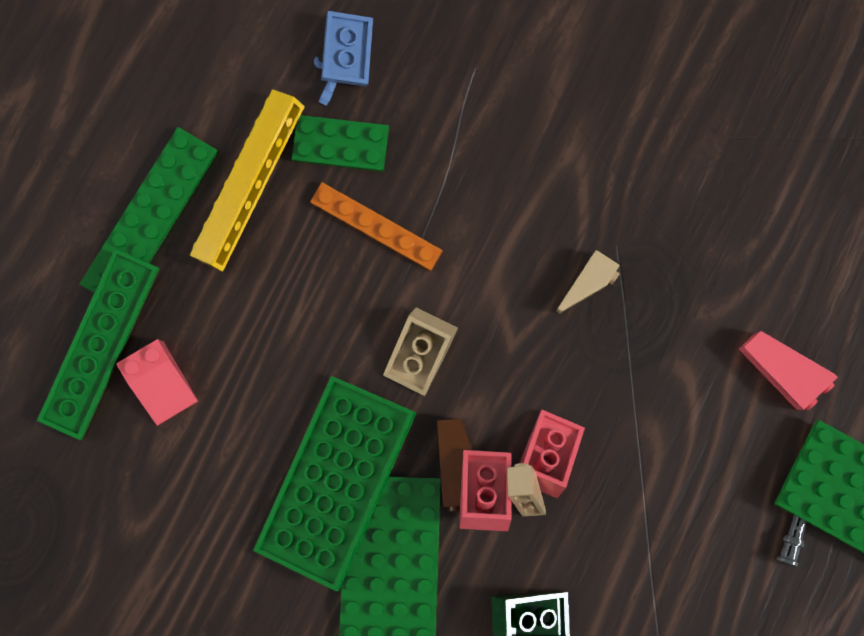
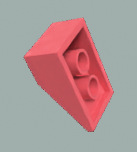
[116,339,198,426]
[520,410,585,498]
[460,450,511,531]

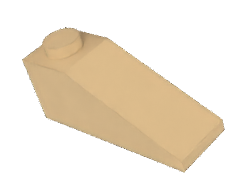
[556,250,620,314]
[507,463,546,516]

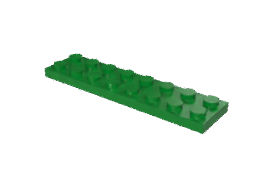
[80,127,218,293]
[37,248,160,440]

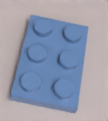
[321,11,373,87]

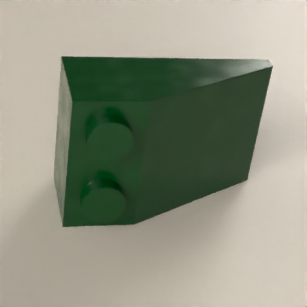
[491,591,570,636]

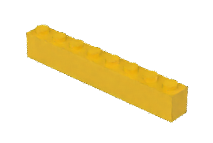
[190,89,305,271]

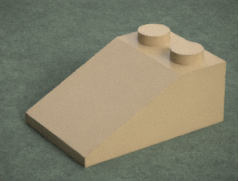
[383,307,458,396]

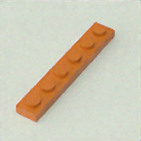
[310,182,443,271]

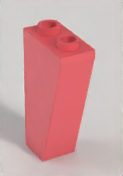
[739,331,838,410]

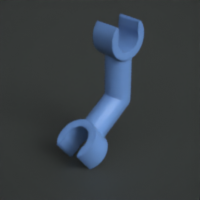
[314,56,337,106]

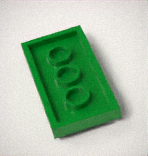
[292,115,389,172]

